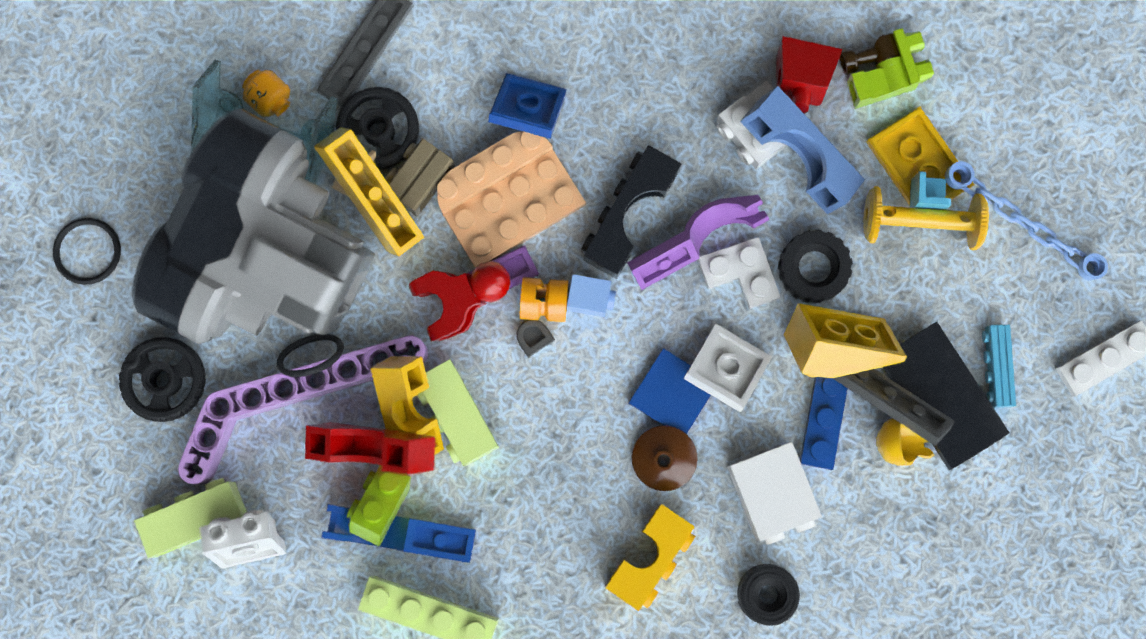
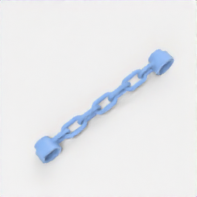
[945,161,1108,281]

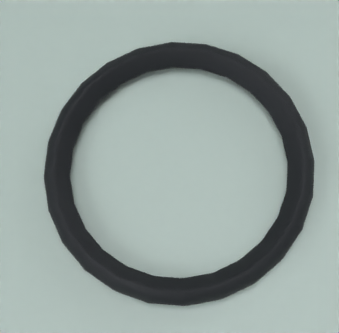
[53,218,121,285]
[276,334,344,377]

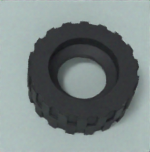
[778,229,853,304]

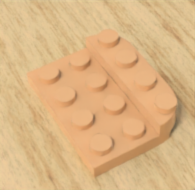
[437,131,586,268]

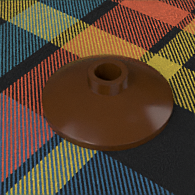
[632,425,698,491]

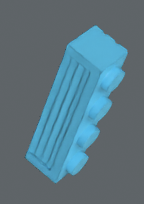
[982,325,1016,408]

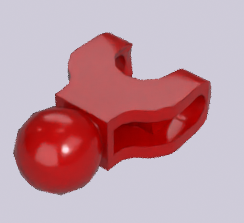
[409,261,511,342]

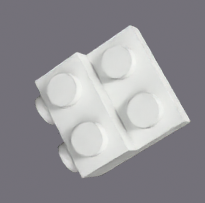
[717,81,788,169]
[200,510,287,568]

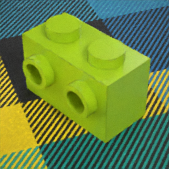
[347,465,411,547]

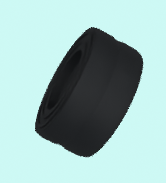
[737,564,800,626]

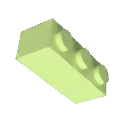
[417,359,499,466]
[134,478,247,558]

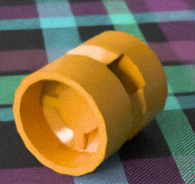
[520,277,568,322]

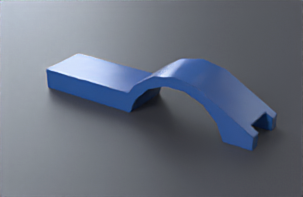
[321,504,476,563]

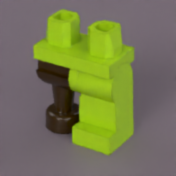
[839,28,934,109]

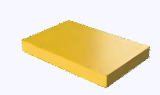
[866,107,974,206]

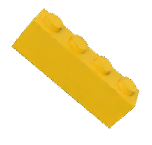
[314,127,424,256]

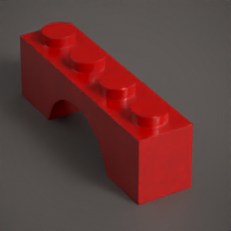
[305,422,435,475]

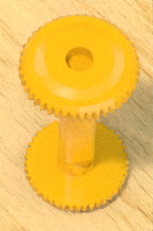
[863,186,989,250]

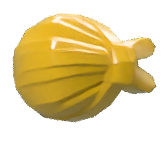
[876,418,934,466]

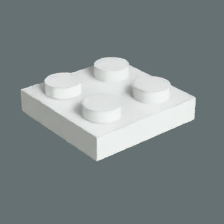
[684,324,772,412]

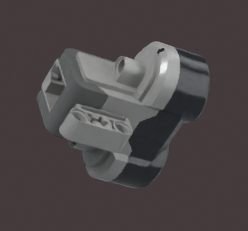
[132,109,375,344]

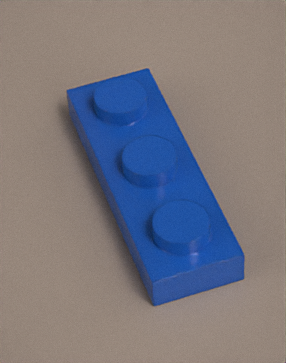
[800,376,848,470]

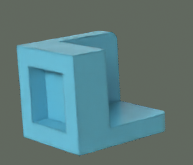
[910,171,951,210]

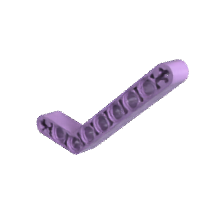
[178,336,428,485]

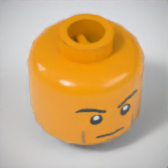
[242,70,291,117]

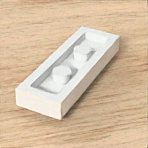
[1056,320,1146,397]

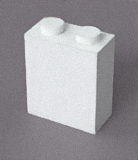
[727,442,822,545]

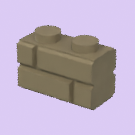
[385,138,455,217]

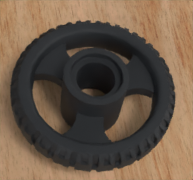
[336,87,419,169]
[119,337,206,422]

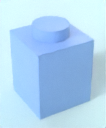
[567,274,616,317]

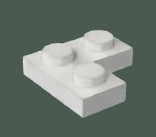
[698,237,781,309]

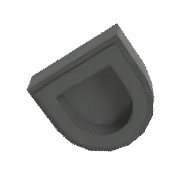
[517,320,555,358]

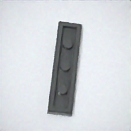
[317,0,413,107]
[833,369,955,446]

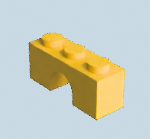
[370,356,444,455]
[605,504,696,611]

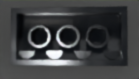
[883,321,1010,470]

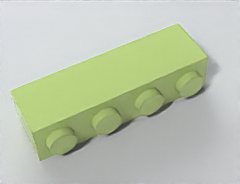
[358,576,499,639]

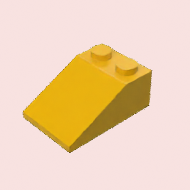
[784,303,907,378]

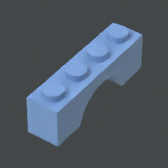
[740,86,865,214]

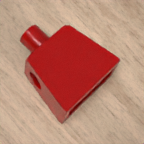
[776,36,842,114]

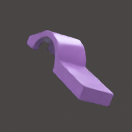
[627,195,769,290]

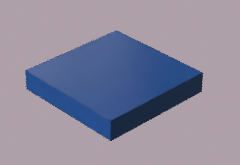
[488,73,567,139]
[628,348,711,434]

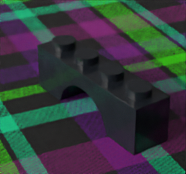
[581,145,682,279]

